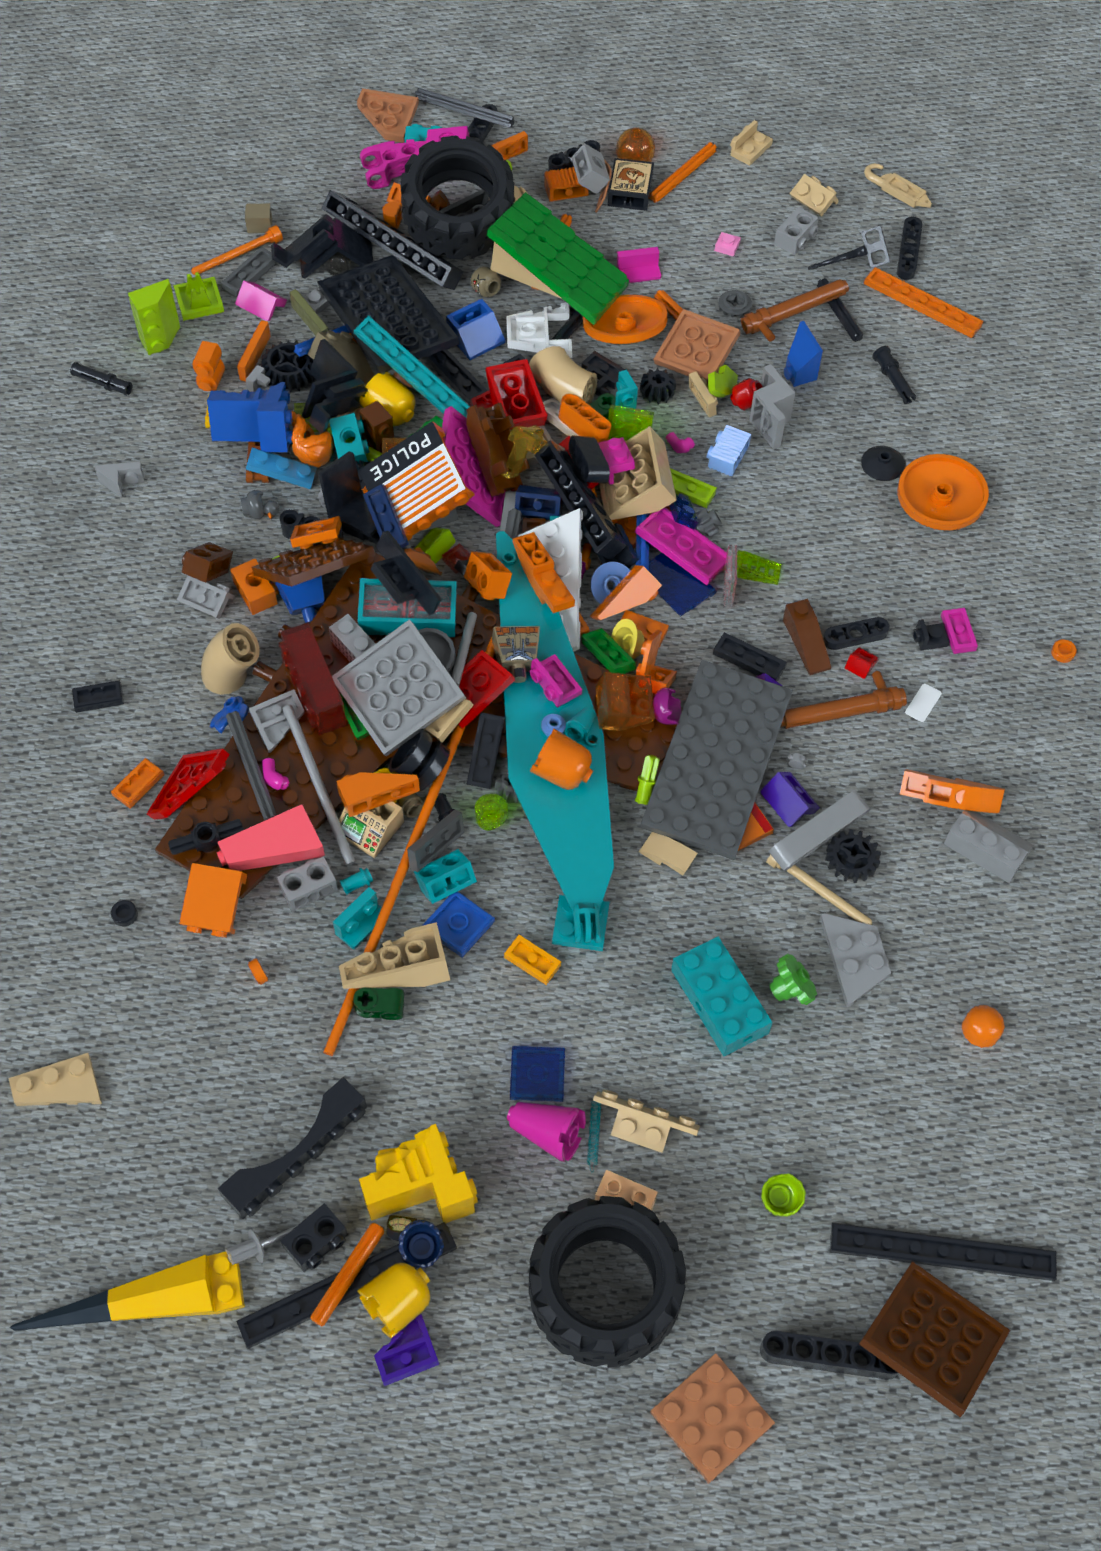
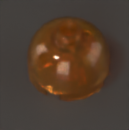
[616,127,655,162]

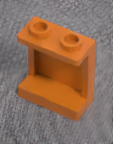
[179,863,247,938]

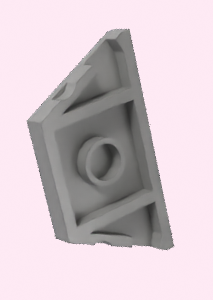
[820,913,891,1007]

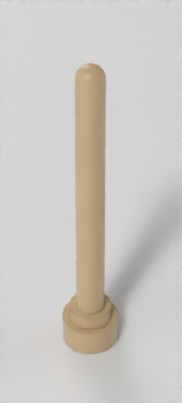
[766,854,872,925]

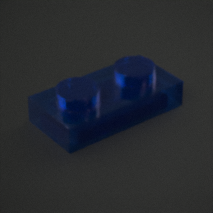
[669,494,699,529]

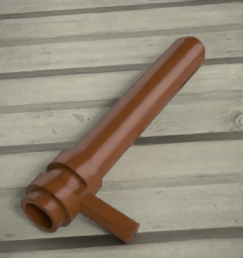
[741,279,849,342]
[781,671,907,729]

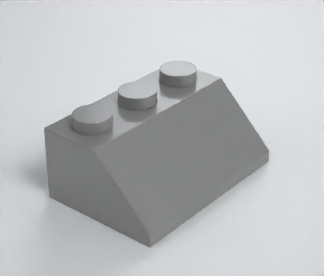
[944,810,1034,883]

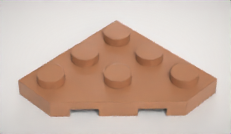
[357,88,419,143]

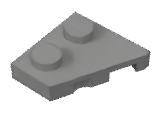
[249,689,304,752]

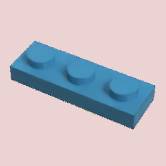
[246,447,317,489]

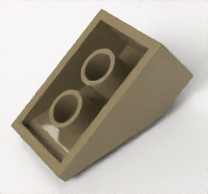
[307,331,375,390]

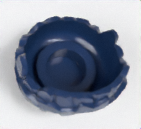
[399,1220,444,1268]

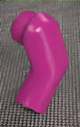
[665,432,695,454]
[262,758,289,790]

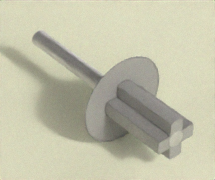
[226,1226,296,1265]

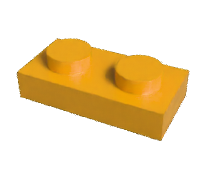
[504,935,561,985]

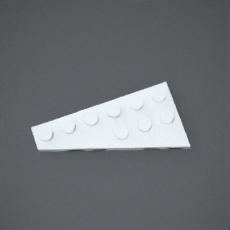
[518,508,583,652]

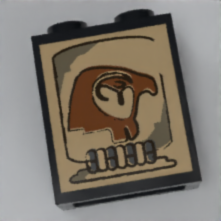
[608,158,654,211]

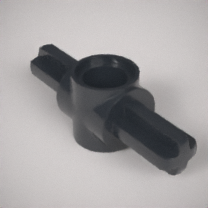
[168,819,244,855]

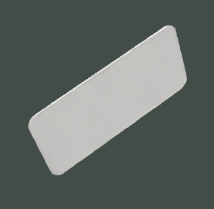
[905,684,942,722]

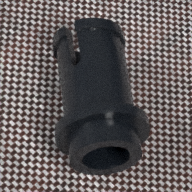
[434,793,455,822]

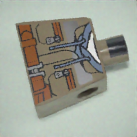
[492,626,540,683]

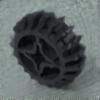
[260,339,314,393]

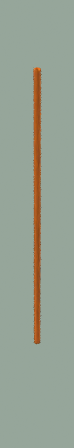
[323,637,495,1056]

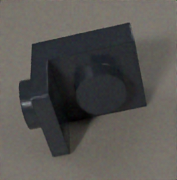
[913,619,949,651]

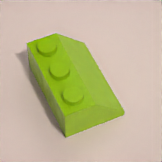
[128,279,180,355]

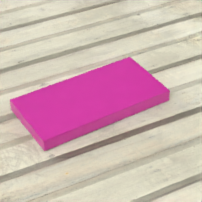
[635,508,733,585]

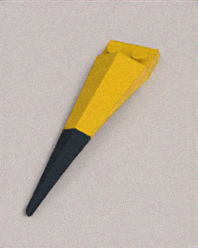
[9,1251,245,1331]

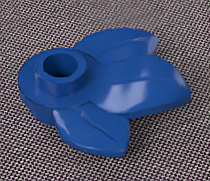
[210,696,249,733]

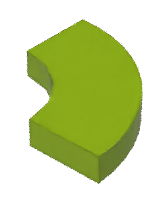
[708,365,738,398]

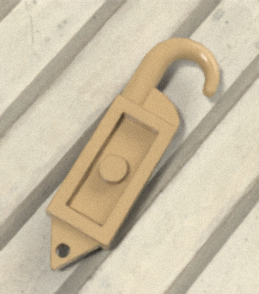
[864,163,932,208]

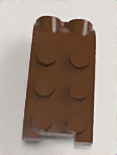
[466,403,530,497]

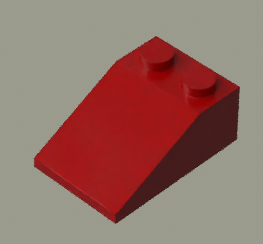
[485,359,548,432]

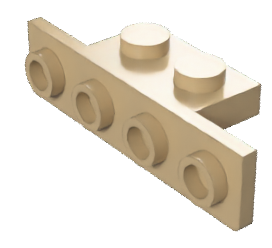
[593,1090,700,1153]

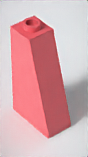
[216,804,325,871]

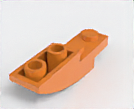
[513,532,575,613]
[900,769,1005,813]

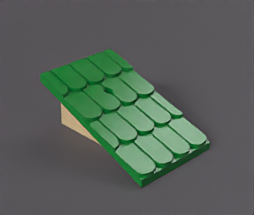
[487,192,629,325]

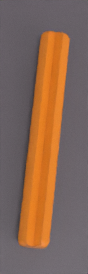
[311,1223,384,1326]

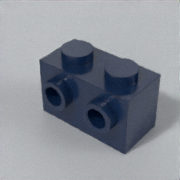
[515,485,563,520]

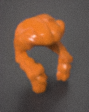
[291,411,336,468]

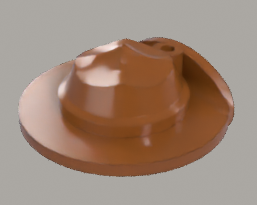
[404,547,442,576]

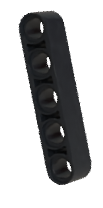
[760,1331,899,1380]

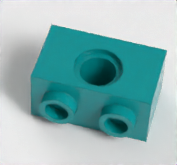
[329,413,370,464]

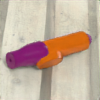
[581,542,592,580]

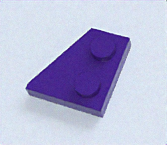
[374,1314,439,1386]

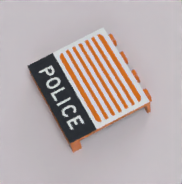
[358,421,475,541]

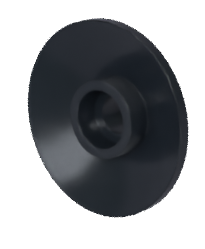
[861,446,905,481]

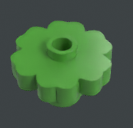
[770,954,817,1005]

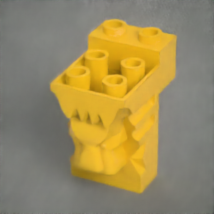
[359,1124,478,1223]

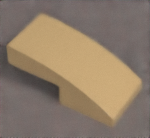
[639,832,698,875]

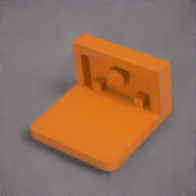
[635,630,677,694]

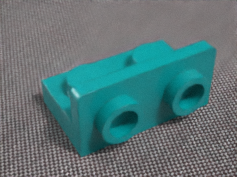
[614,370,638,423]
[333,887,382,949]

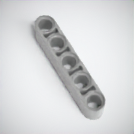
[768,790,871,871]

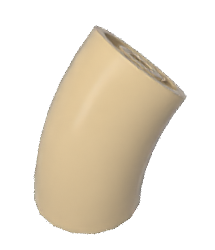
[529,346,597,405]
[201,623,260,695]

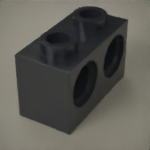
[280,1203,348,1272]

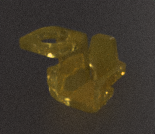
[501,425,547,479]

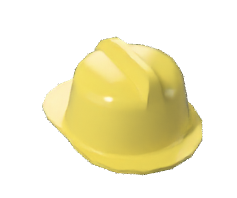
[606,619,645,670]

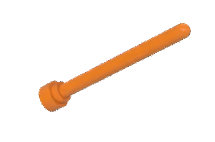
[191,225,283,275]

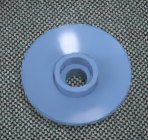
[590,562,630,604]

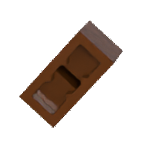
[359,400,395,453]
[182,542,233,583]

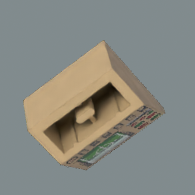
[339,802,404,858]

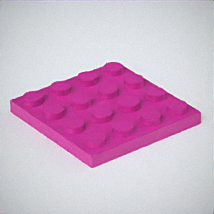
[442,406,506,527]

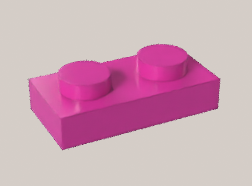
[941,608,978,654]

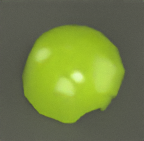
[761,1173,806,1217]

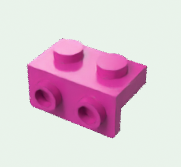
[598,437,635,485]
[530,654,582,708]

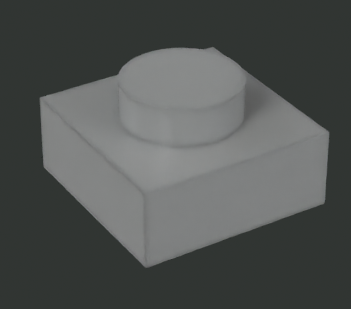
[303,289,330,314]

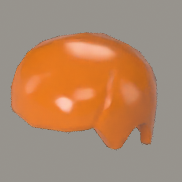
[962,1005,1005,1048]

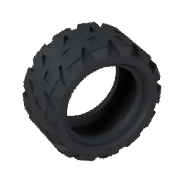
[401,135,515,260]
[529,1196,686,1368]

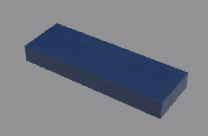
[363,484,409,548]

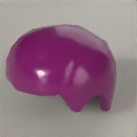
[652,688,681,725]

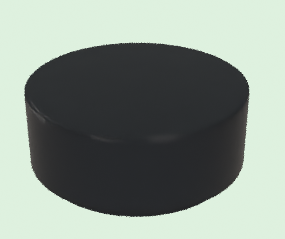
[111,900,138,927]

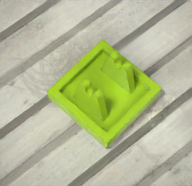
[173,272,224,321]

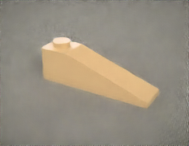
[339,922,450,989]

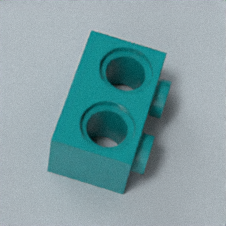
[414,849,477,904]

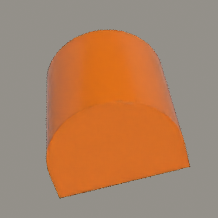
[382,202,402,229]

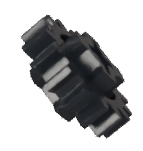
[825,829,881,883]

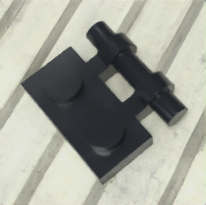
[581,351,626,396]

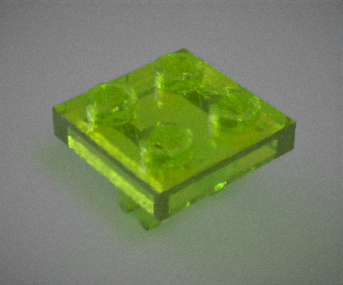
[608,405,654,441]

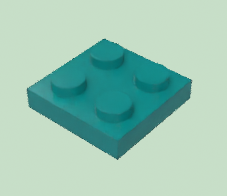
[552,895,610,951]

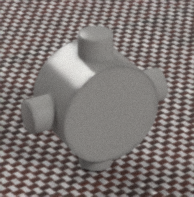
[787,753,806,769]

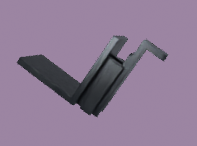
[271,214,373,279]
[301,339,366,434]
[318,451,405,550]

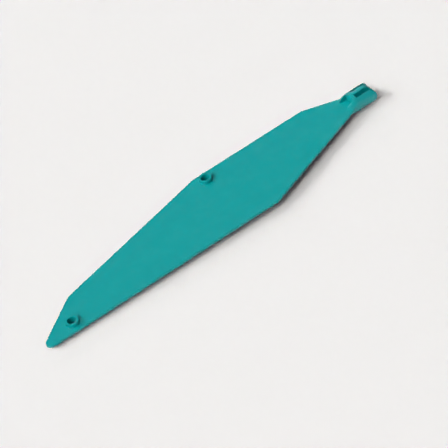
[496,531,614,943]

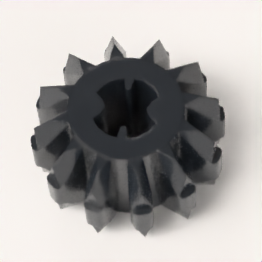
[640,367,676,405]

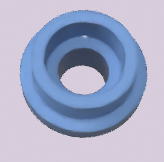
[541,714,566,737]

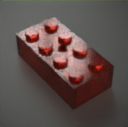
[279,622,347,735]

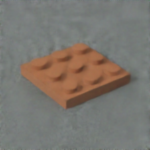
[654,309,740,384]
[650,1353,775,1484]

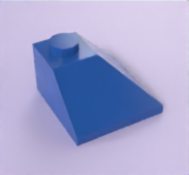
[784,321,823,387]

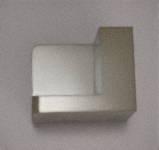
[245,203,273,233]

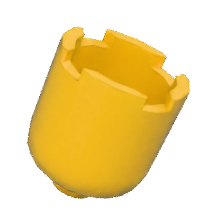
[360,372,416,426]
[357,1263,430,1338]

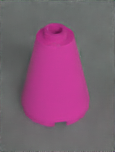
[507,1102,586,1162]

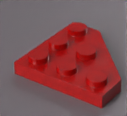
[147,748,230,820]

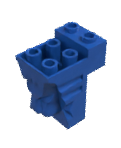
[207,382,293,452]

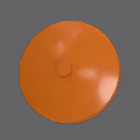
[583,295,668,344]
[897,454,989,530]

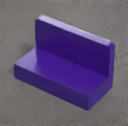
[760,772,820,827]

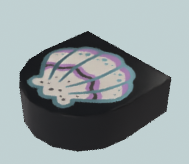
[386,1215,417,1241]

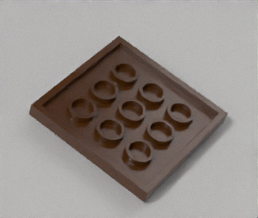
[252,538,375,587]
[859,1261,1011,1417]

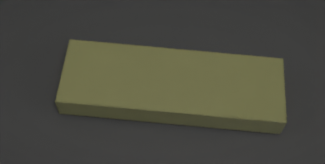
[289,289,329,336]

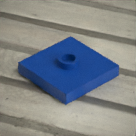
[422,891,495,958]

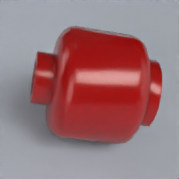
[730,378,763,410]

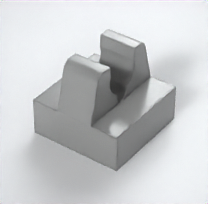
[246,365,271,392]

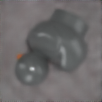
[240,490,279,519]

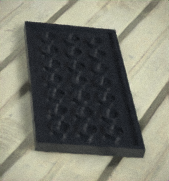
[317,255,459,374]

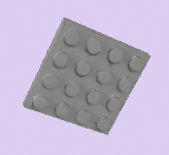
[330,619,466,756]

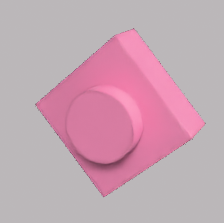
[714,232,741,256]

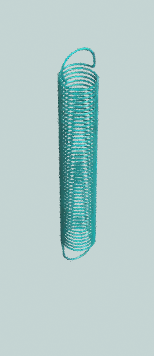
[587,1101,601,1171]

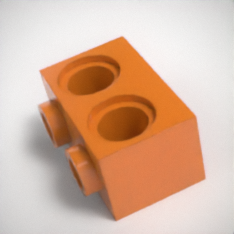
[464,551,512,600]

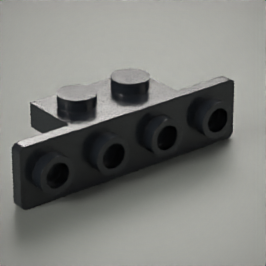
[371,531,442,615]

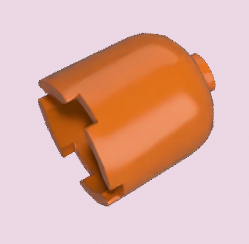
[530,729,594,790]

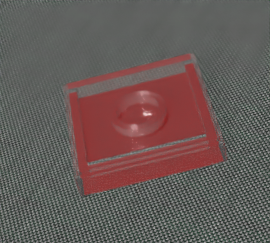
[723,544,737,609]

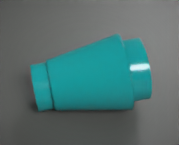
[565,707,596,742]

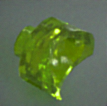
[474,794,508,831]

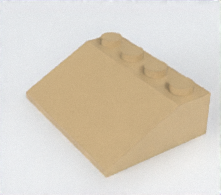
[599,426,677,520]

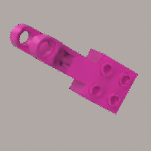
[360,126,470,189]

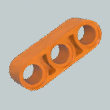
[558,394,611,443]

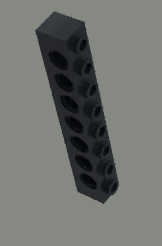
[321,190,464,290]

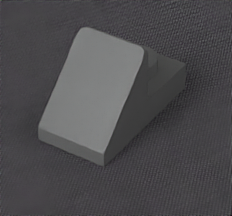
[95,461,144,498]

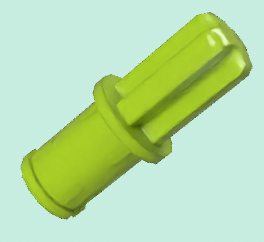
[635,755,660,805]

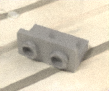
[177,575,235,619]

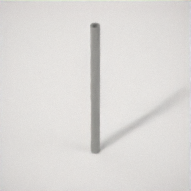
[282,705,356,866]

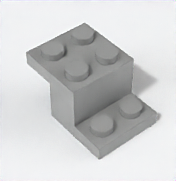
[749,364,795,450]

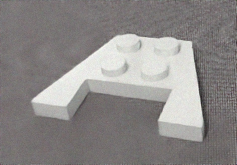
[506,302,572,358]

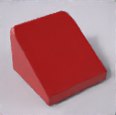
[845,647,879,679]

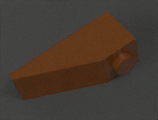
[783,599,832,675]

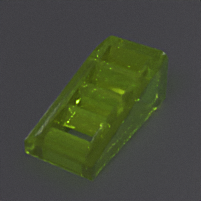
[737,550,782,585]

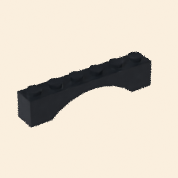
[218,1077,367,1219]

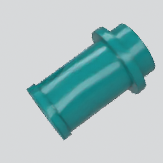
[339,868,374,895]

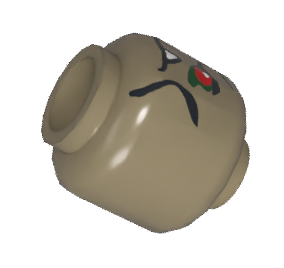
[471,266,501,298]

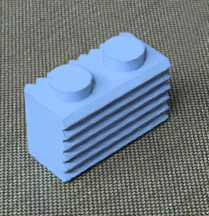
[706,425,751,476]

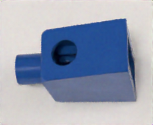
[275,576,325,625]

